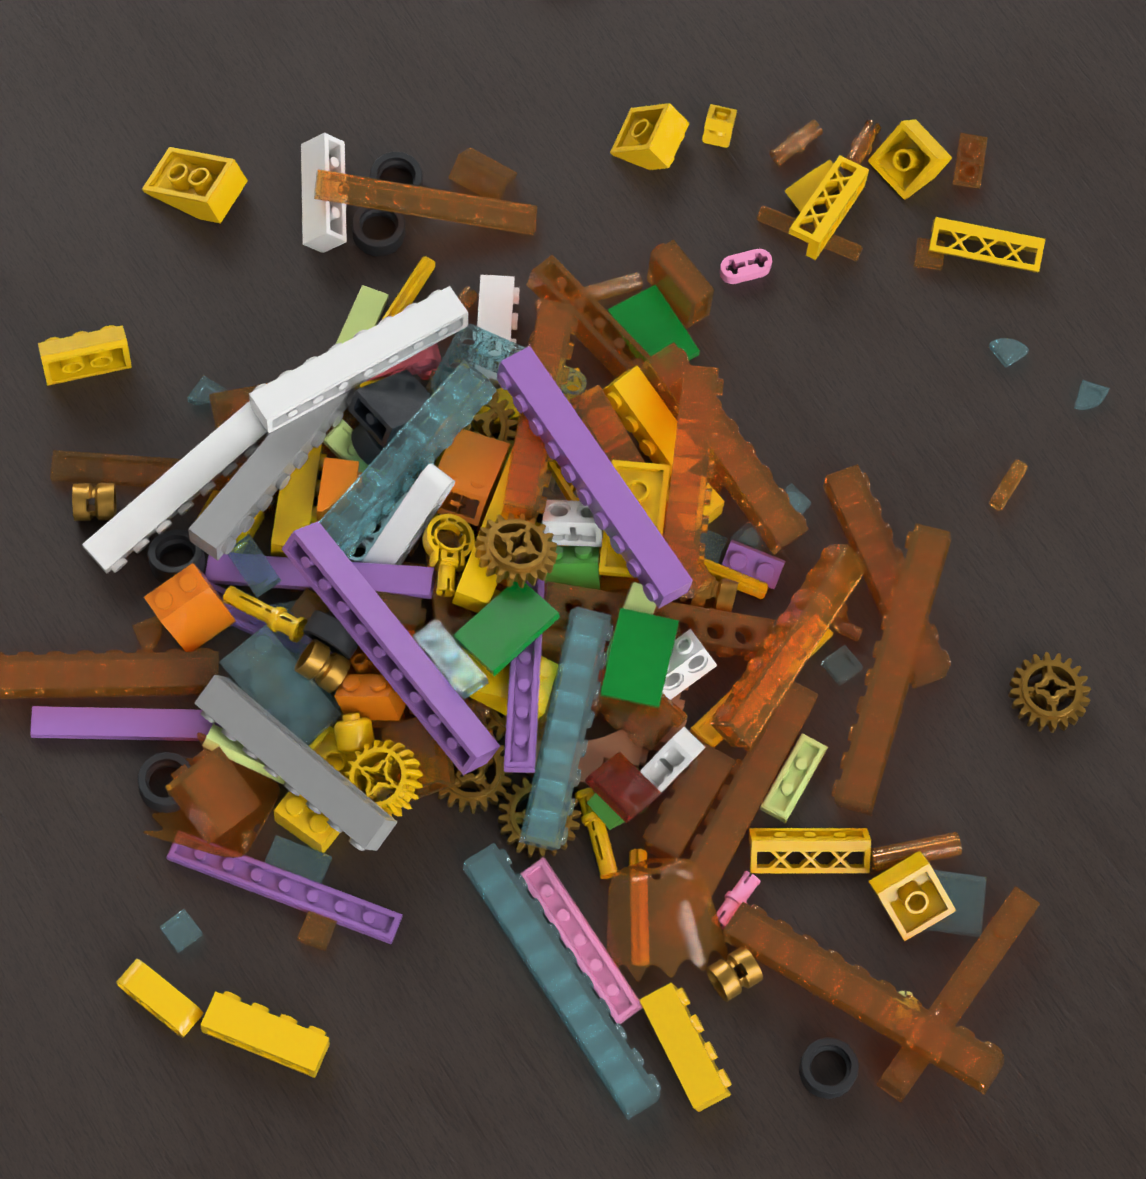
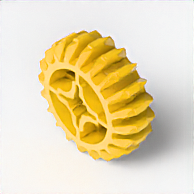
[343,739,424,817]

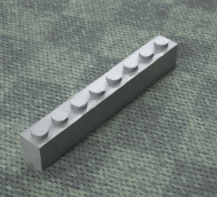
[188,385,360,561]
[194,675,397,851]

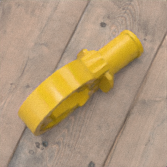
[422,514,475,597]

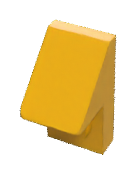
[702,104,737,148]

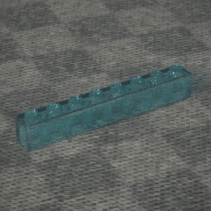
[319,360,497,558]
[519,607,613,851]

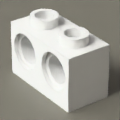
[542,500,603,547]
[663,629,717,700]
[635,727,705,797]

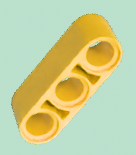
[116,959,204,1038]

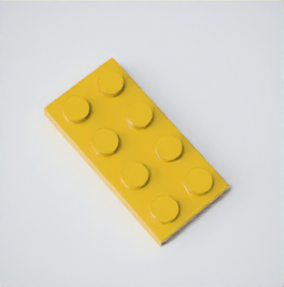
[599,460,671,578]

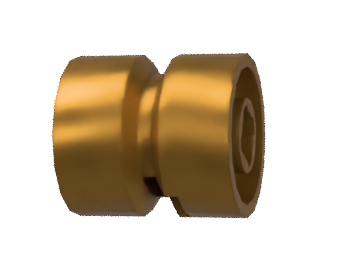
[72,483,117,521]
[690,572,739,618]
[295,639,351,693]
[706,946,763,1002]

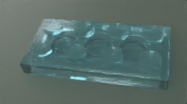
[220,625,341,744]

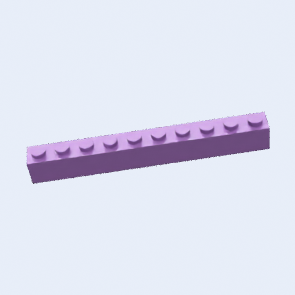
[497,346,693,609]
[282,521,500,775]

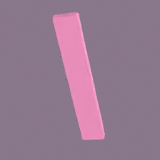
[519,857,643,1024]

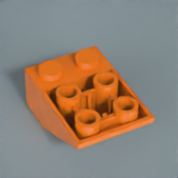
[436,427,511,527]
[334,630,416,721]

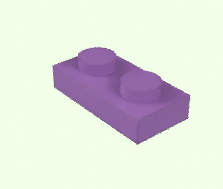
[722,540,786,589]

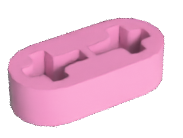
[719,249,772,284]

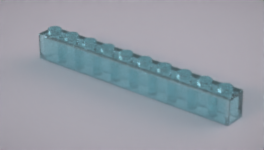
[463,843,661,1120]

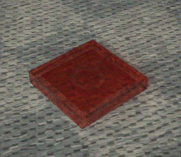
[585,751,662,823]

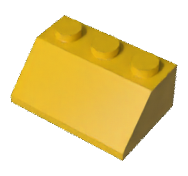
[38,325,132,386]

